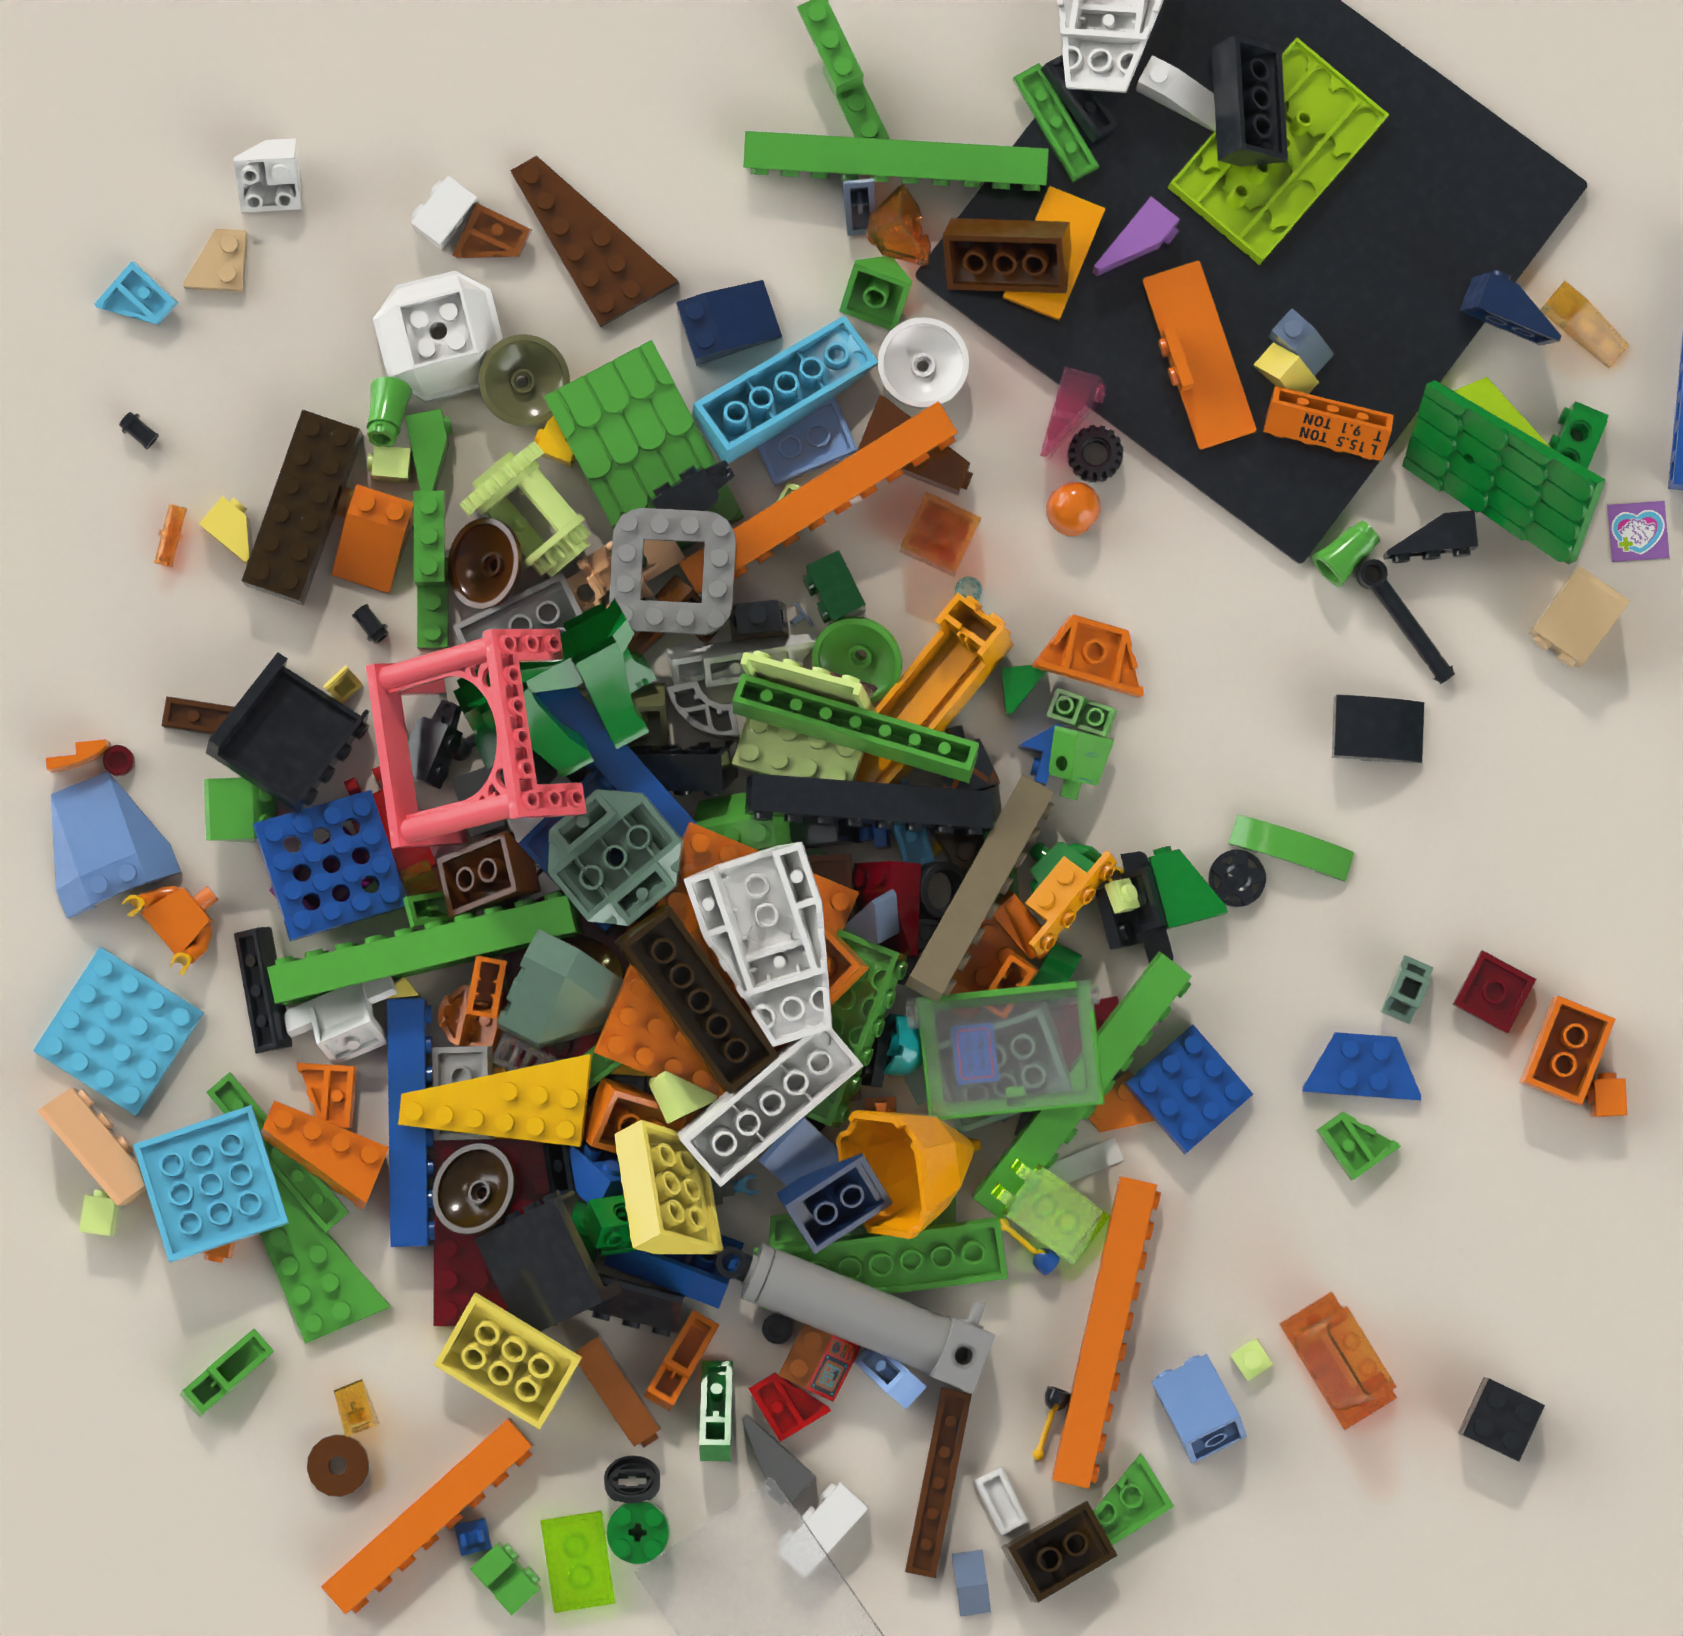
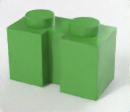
[470,1541,541,1616]

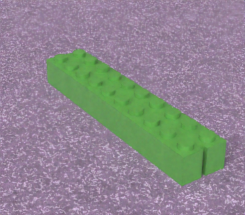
[267,891,584,1006]

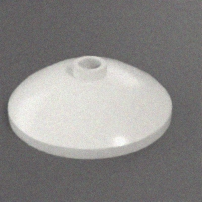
[878,317,969,409]

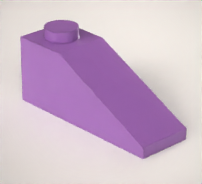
[1092,196,1179,276]

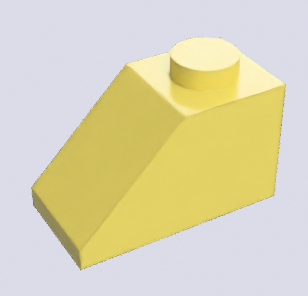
[199,496,252,564]

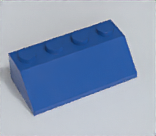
[603,1234,744,1309]

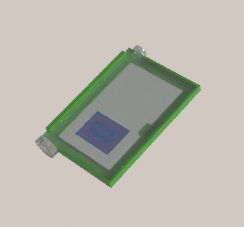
[906,979,1105,1120]

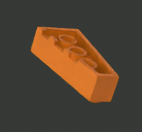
[260,1100,389,1210]

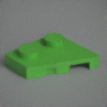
[1316,1112,1401,1181]

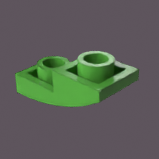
[1047,688,1117,738]

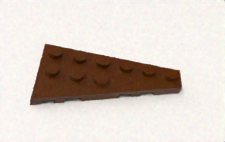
[510,156,679,328]

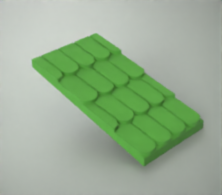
[544,340,744,568]

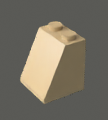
[1528,566,1630,668]

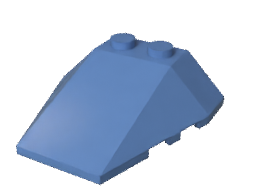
[51,771,182,919]

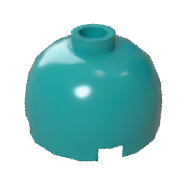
[884,1014,925,1076]

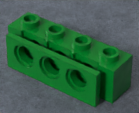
[1548,401,1609,469]
[583,1195,639,1256]

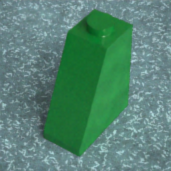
[1148,846,1228,930]

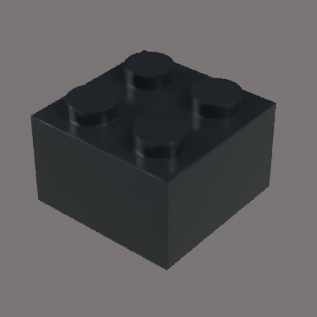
[1458,1377,1545,1462]

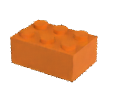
[1519,996,1616,1106]

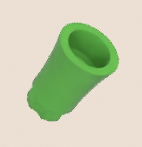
[367,377,412,447]
[1312,520,1381,587]

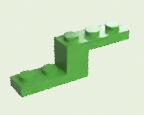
[797,0,889,139]
[414,490,449,649]

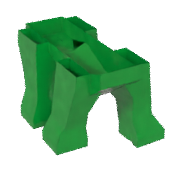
[453,598,657,778]

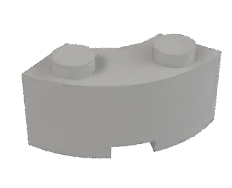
[667,681,740,739]

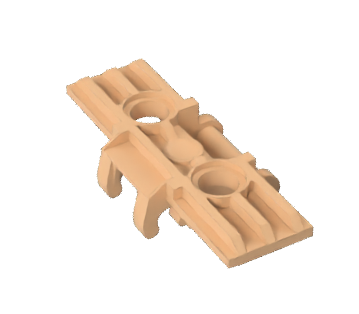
[566,540,686,613]

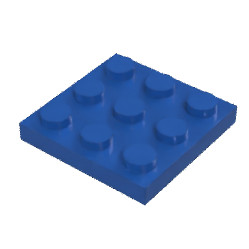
[1124,1024,1253,1155]

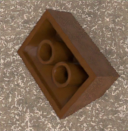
[436,831,541,918]

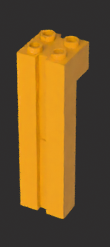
[855,592,1014,784]

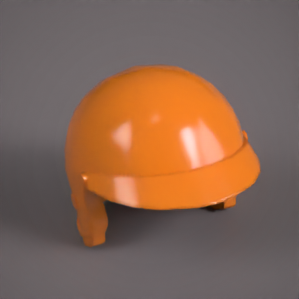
[1046,482,1101,536]

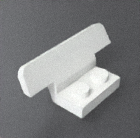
[284,976,398,1065]

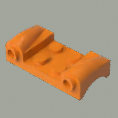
[950,890,1051,1020]

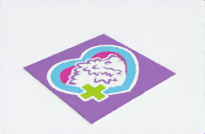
[1607,501,1670,562]

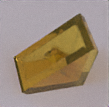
[333,1379,380,1437]

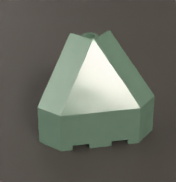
[497,929,623,1049]

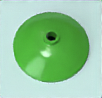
[812,616,903,703]

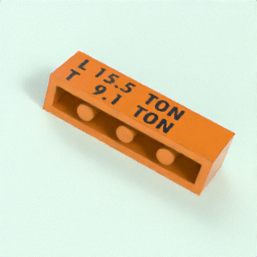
[1264,386,1394,461]

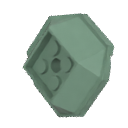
[548,789,684,926]

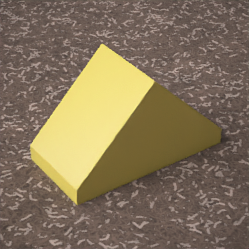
[1253,342,1319,394]

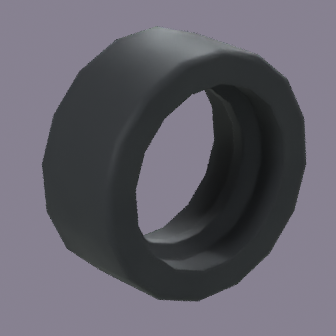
[919,861,966,920]

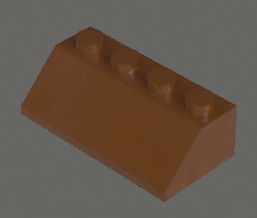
[943,218,1071,293]

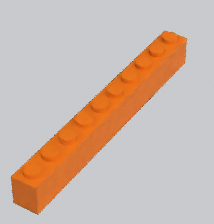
[679,401,958,594]
[1051,1176,1161,1489]

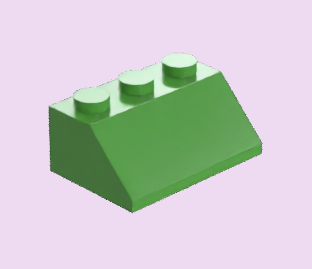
[693,792,792,851]

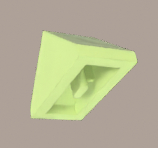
[649,1071,717,1124]

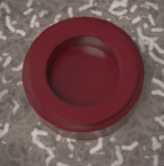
[103,745,135,776]

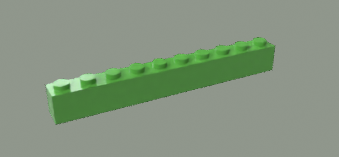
[743,131,1049,191]
[971,951,1192,1219]

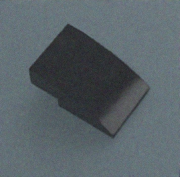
[1331,694,1424,763]

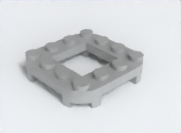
[609,508,736,636]

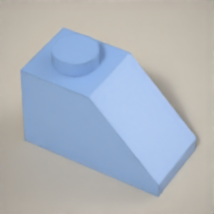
[854,1349,927,1409]

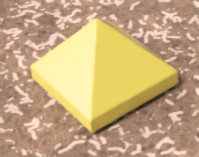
[323,665,363,704]

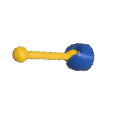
[1000,1218,1060,1275]

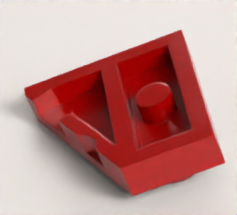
[748,1372,831,1442]

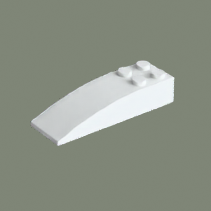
[677,1029,863,1187]

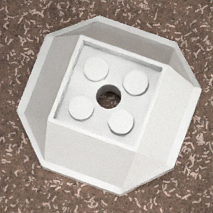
[373,270,504,403]

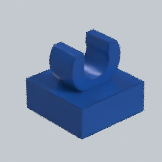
[858,824,892,849]
[454,1518,492,1556]

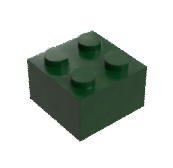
[803,550,866,624]

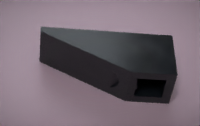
[1383,510,1478,563]

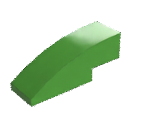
[180,1328,274,1418]

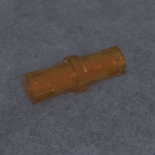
[153,504,188,568]

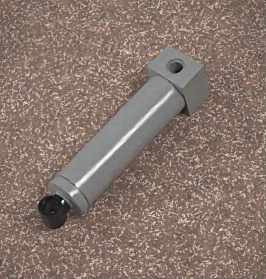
[713,1243,996,1393]

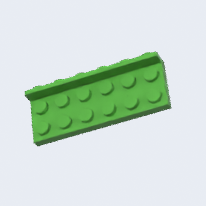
[805,929,908,1128]

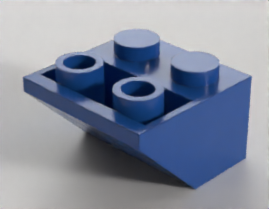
[569,1142,624,1203]

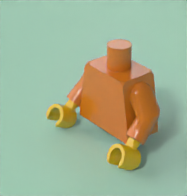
[121,885,219,975]

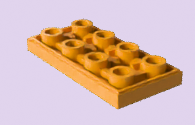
[1003,186,1105,321]

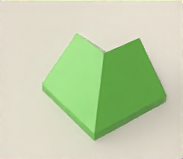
[839,255,912,330]

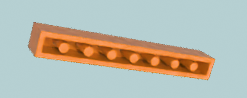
[321,1418,534,1615]

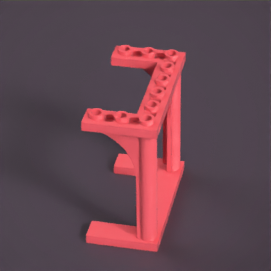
[366,629,587,849]

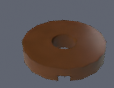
[307,1434,369,1497]

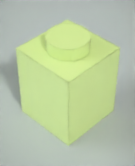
[367,445,413,483]
[79,1189,119,1236]

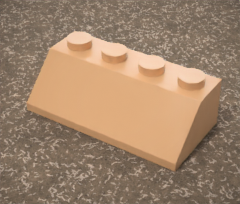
[37,1088,146,1206]

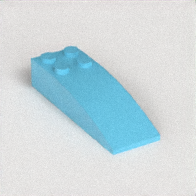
[692,315,878,464]

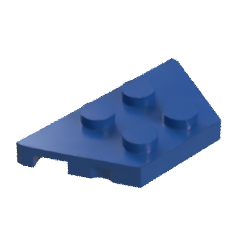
[1302,1032,1421,1101]

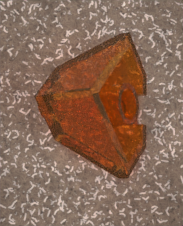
[866,184,931,266]

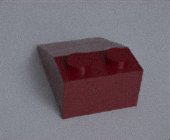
[853,861,921,956]

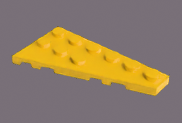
[398,1053,593,1147]

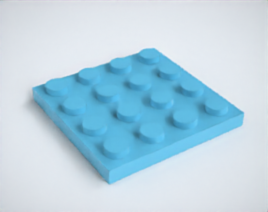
[33,947,205,1116]
[133,1105,289,1263]

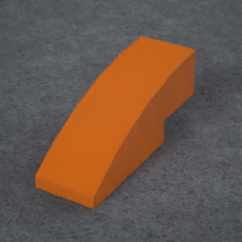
[644,1310,719,1412]

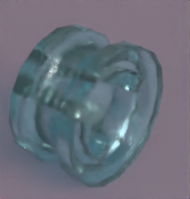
[955,576,982,601]

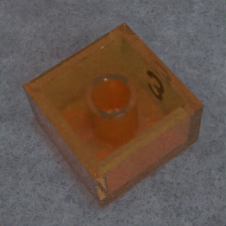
[899,492,981,577]

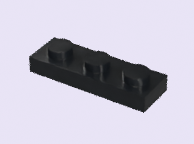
[1040,55,1119,143]

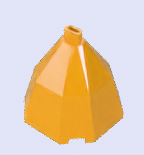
[836,1110,981,1239]

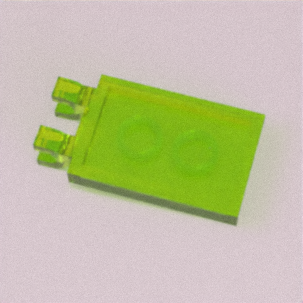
[990,1158,1111,1265]

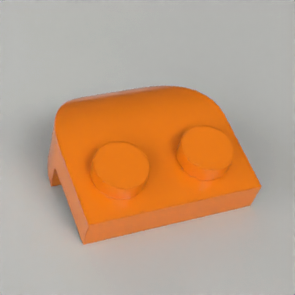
[438,985,508,1054]

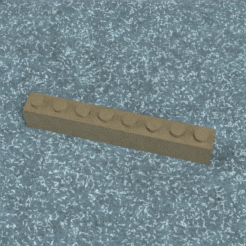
[905,774,1055,1003]

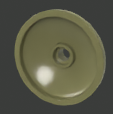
[478,334,570,426]

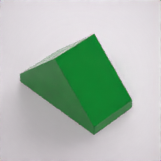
[1001,665,1047,718]

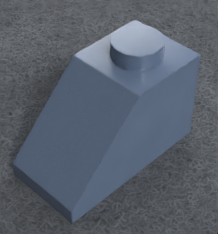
[1268,308,1334,376]

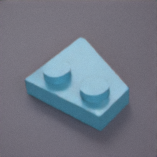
[94,261,179,325]

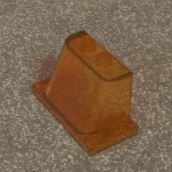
[1278,1291,1397,1430]

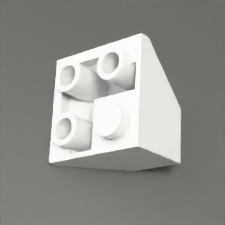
[233,138,302,213]

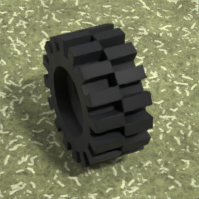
[1068,425,1124,483]

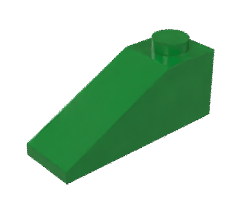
[699,1360,733,1462]

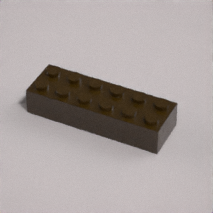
[241,409,364,605]
[614,904,779,1094]

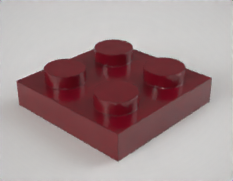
[1452,950,1537,1034]

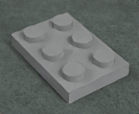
[432,1046,494,1140]

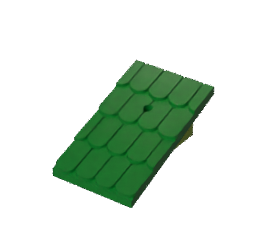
[1402,377,1606,565]

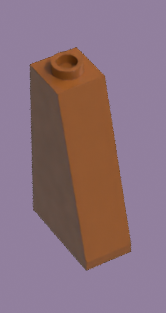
[574,1335,661,1448]

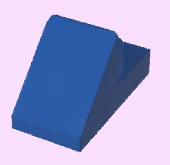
[1018,724,1063,786]

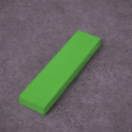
[1013,63,1099,183]

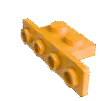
[1025,850,1117,957]

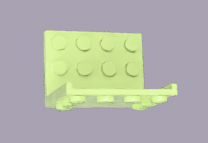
[732,651,877,781]

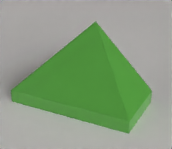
[403,891,454,928]

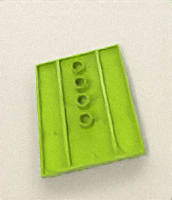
[1167,38,1389,265]

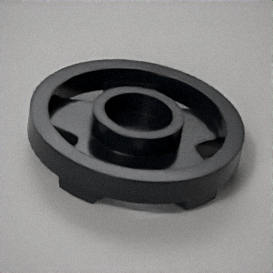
[1208,850,1266,907]

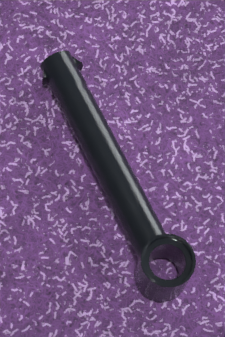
[1356,559,1455,685]

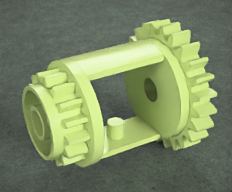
[459,441,591,578]

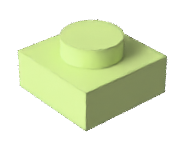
[1104,878,1140,914]
[1230,1338,1273,1381]

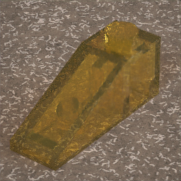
[1540,281,1629,369]

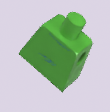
[1049,725,1114,800]

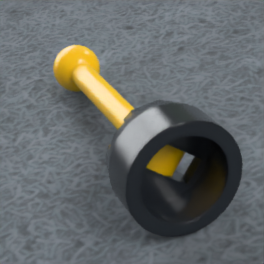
[1032,1386,1071,1461]

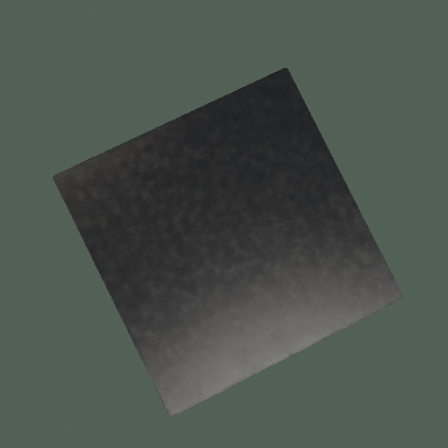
[915,0,1587,564]

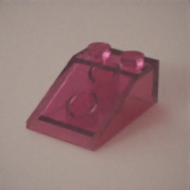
[1040,367,1107,459]

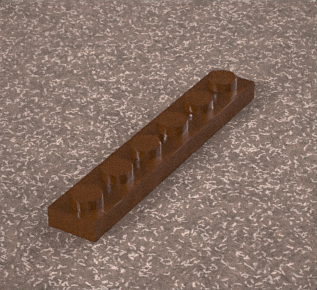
[905,1387,972,1578]

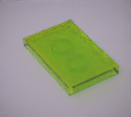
[540,1510,616,1613]

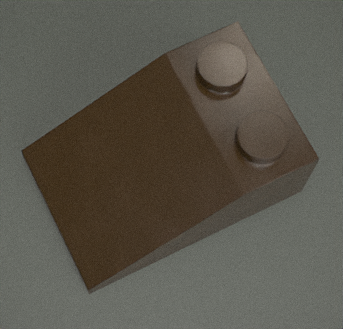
[1001,1501,1118,1603]

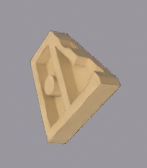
[183,229,247,292]

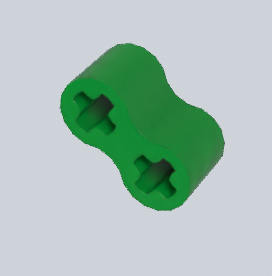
[1031,941,1082,1006]

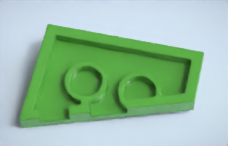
[1093,1452,1174,1545]

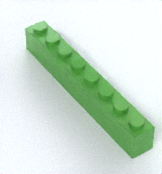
[732,673,979,783]

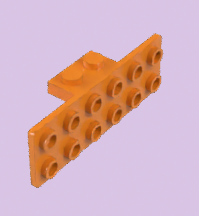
[1142,261,1257,450]

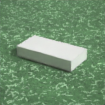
[974,1466,1030,1536]

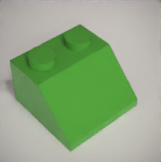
[204,777,276,843]

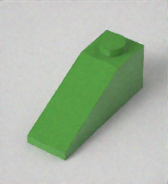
[405,409,453,491]

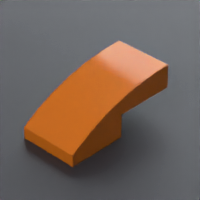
[46,739,111,773]

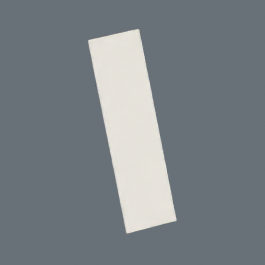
[1037,1137,1124,1194]

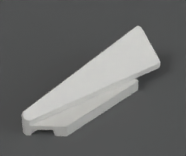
[666,633,817,688]

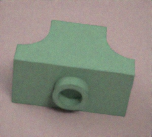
[1380,955,1433,1024]

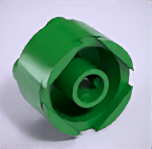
[606,1500,670,1564]

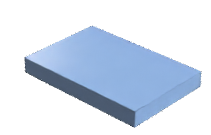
[757,397,858,487]

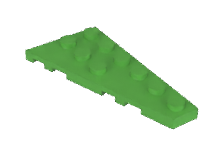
[260,1172,392,1343]

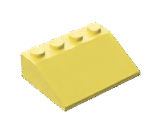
[614,1120,723,1254]
[434,1292,582,1430]

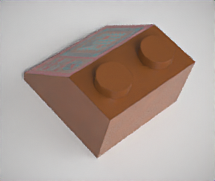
[778,1324,861,1402]

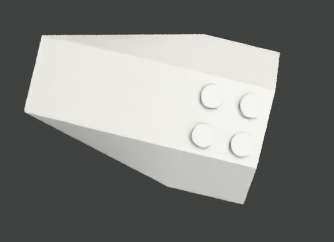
[1057,0,1164,93]
[684,842,833,1047]

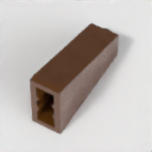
[857,395,973,496]

